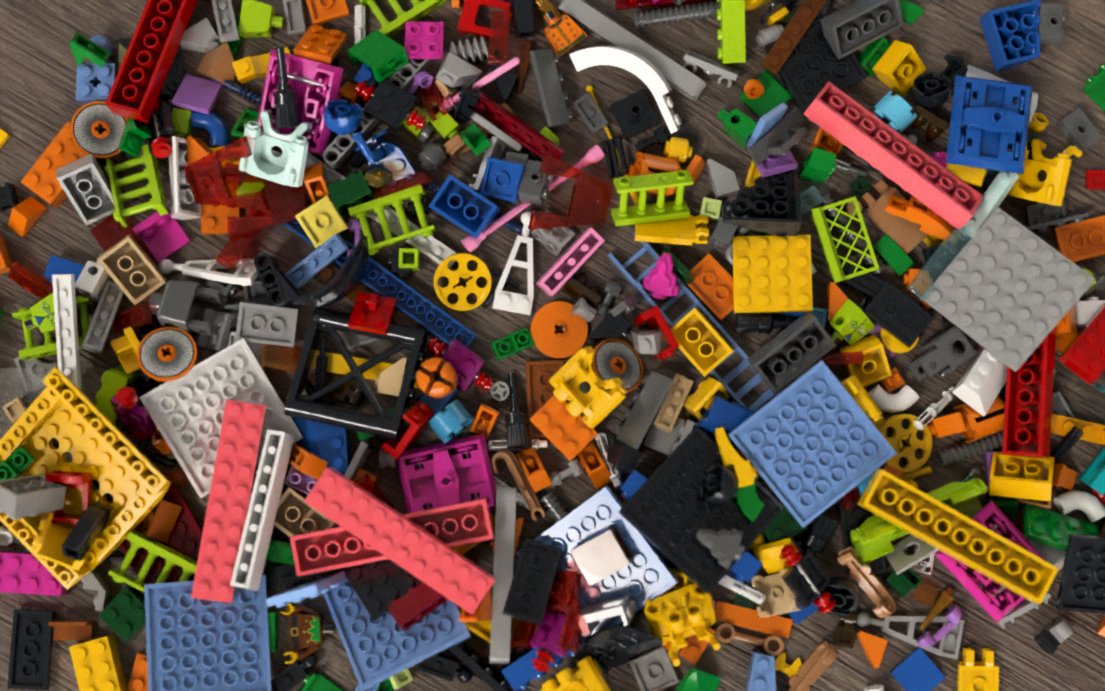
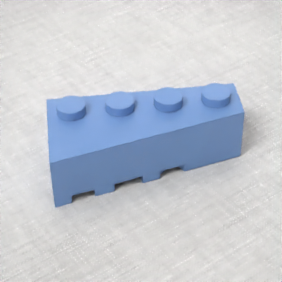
[744,650,776,691]

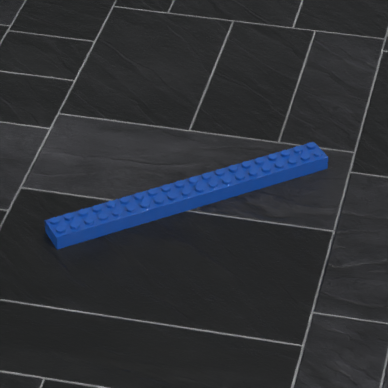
[271,196,477,348]

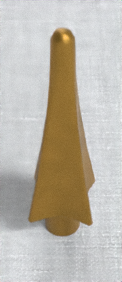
[533,0,563,19]
[920,587,954,631]

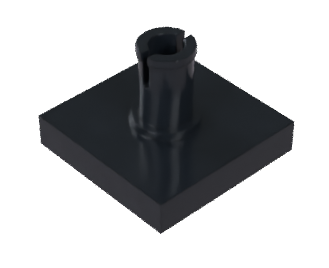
[609,89,660,140]

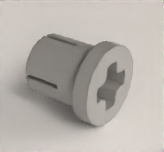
[571,297,597,322]

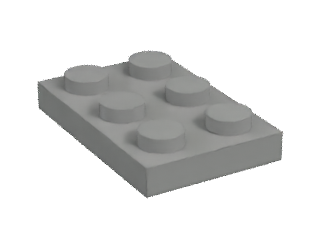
[235,302,298,347]

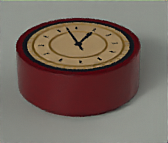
[844,199,864,218]

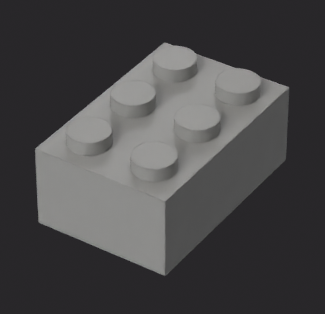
[57,153,115,225]
[0,474,66,520]

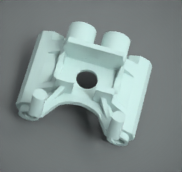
[239,110,312,187]

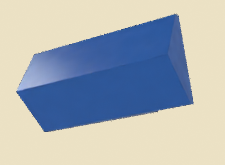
[697,396,755,446]

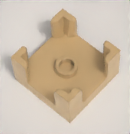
[751,569,802,618]

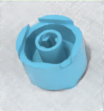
[873,91,917,134]

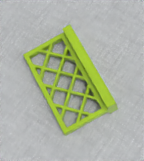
[810,196,879,284]

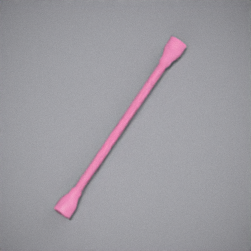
[461,145,605,253]

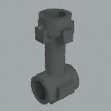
[596,281,622,318]

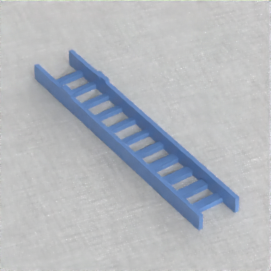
[607,232,780,412]

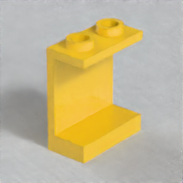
[32,512,88,571]

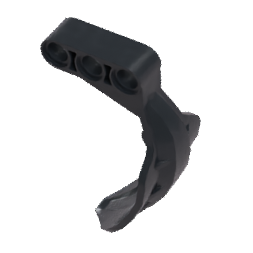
[254,235,369,308]
[584,625,663,677]

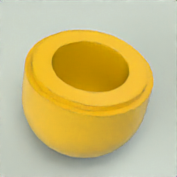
[1029,113,1049,132]

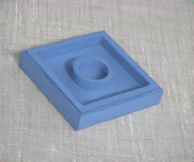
[747,103,788,147]

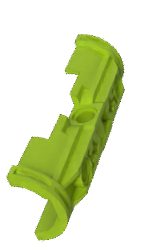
[850,478,988,564]

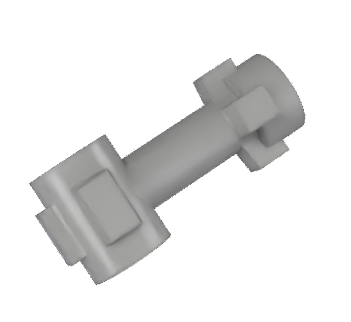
[548,458,585,486]

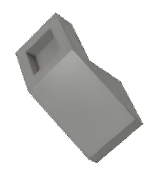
[81,568,112,611]

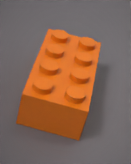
[21,122,97,208]

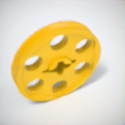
[433,253,491,311]
[881,414,932,472]

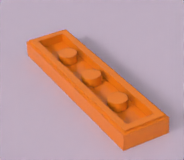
[714,600,793,639]

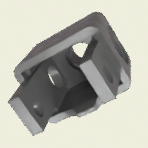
[148,280,223,337]
[907,327,978,381]

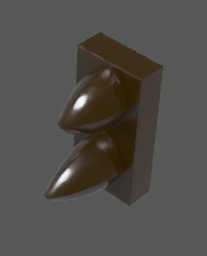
[911,104,950,142]
[562,272,602,309]

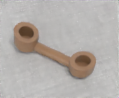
[715,623,784,656]

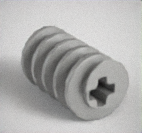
[450,36,490,63]

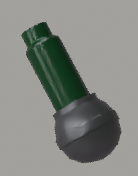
[960,466,982,482]

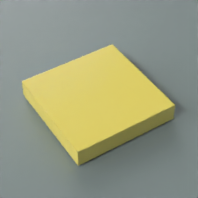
[295,195,348,248]

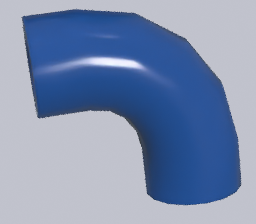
[191,111,229,148]

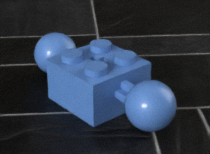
[76,35,117,134]

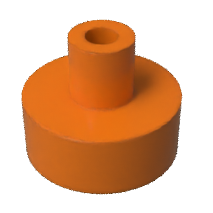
[744,79,764,99]

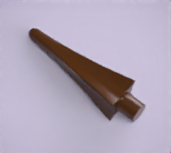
[517,43,533,95]

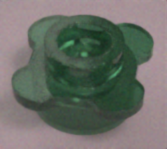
[848,175,871,198]

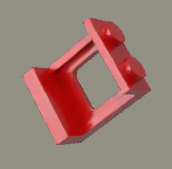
[457,0,514,44]
[634,306,679,361]
[382,401,434,460]
[45,470,92,526]

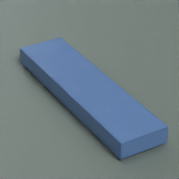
[285,233,349,289]

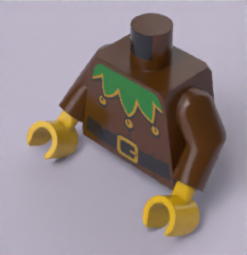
[280,603,335,664]

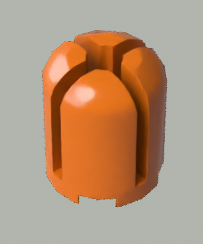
[628,152,681,196]
[416,357,458,399]
[953,396,1005,443]

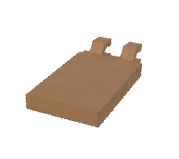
[860,179,928,254]

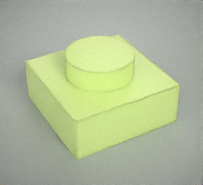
[700,197,722,220]
[390,669,413,689]

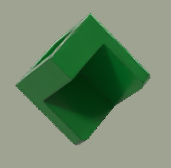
[459,124,491,156]

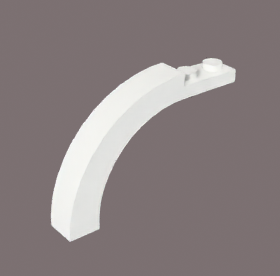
[569,46,681,133]

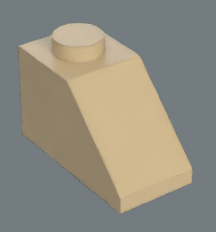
[374,358,409,397]

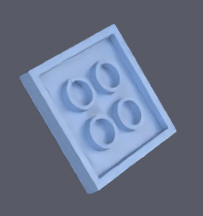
[266,571,347,608]

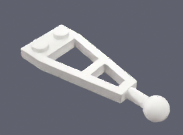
[492,211,536,316]
[159,258,264,286]

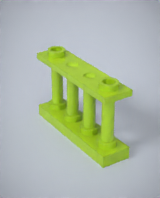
[359,0,448,38]
[104,144,168,228]
[611,170,693,227]
[348,185,437,255]
[12,296,94,361]
[108,530,197,593]

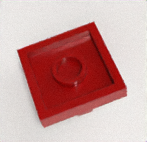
[348,292,396,335]

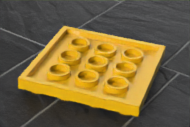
[732,235,813,313]

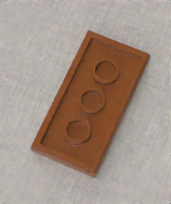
[526,360,564,438]

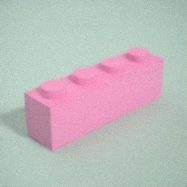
[536,227,605,296]

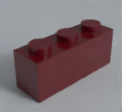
[387,582,448,631]

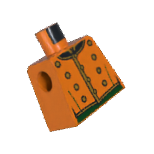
[543,10,587,57]

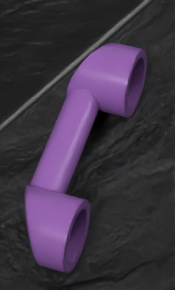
[407,72,433,112]
[348,217,362,256]
[917,605,962,647]

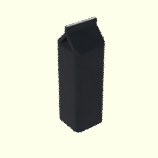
[513,0,535,38]
[61,501,113,561]

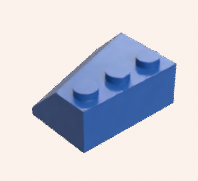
[979,0,1040,72]
[292,418,351,473]

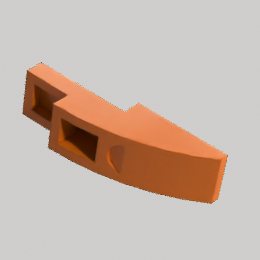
[885,195,959,244]

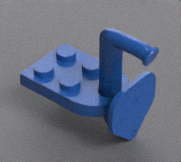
[352,128,424,195]

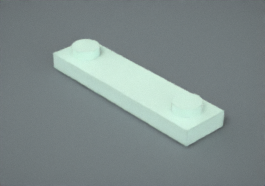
[958,171,1019,238]

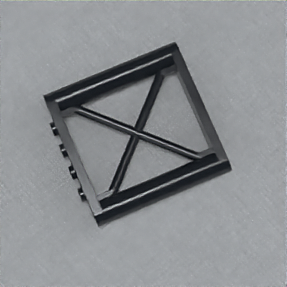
[284,308,428,440]

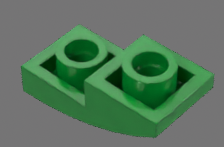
[872,234,914,277]
[490,327,535,361]
[0,446,37,481]

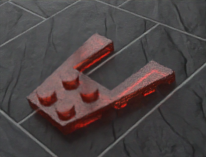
[184,136,270,212]
[528,153,613,230]
[225,163,305,238]
[510,571,581,652]

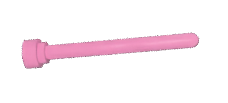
[440,57,520,113]

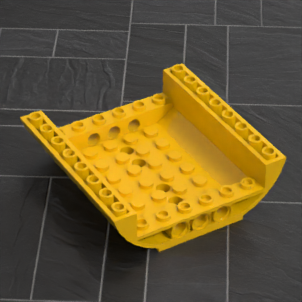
[0,367,170,590]

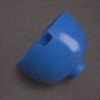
[323,99,362,135]

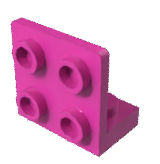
[405,22,445,59]
[132,209,190,262]

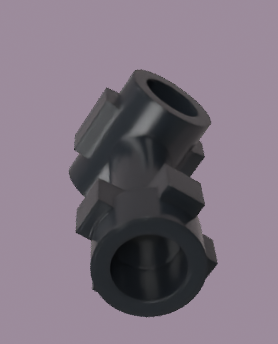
[634,126,670,153]

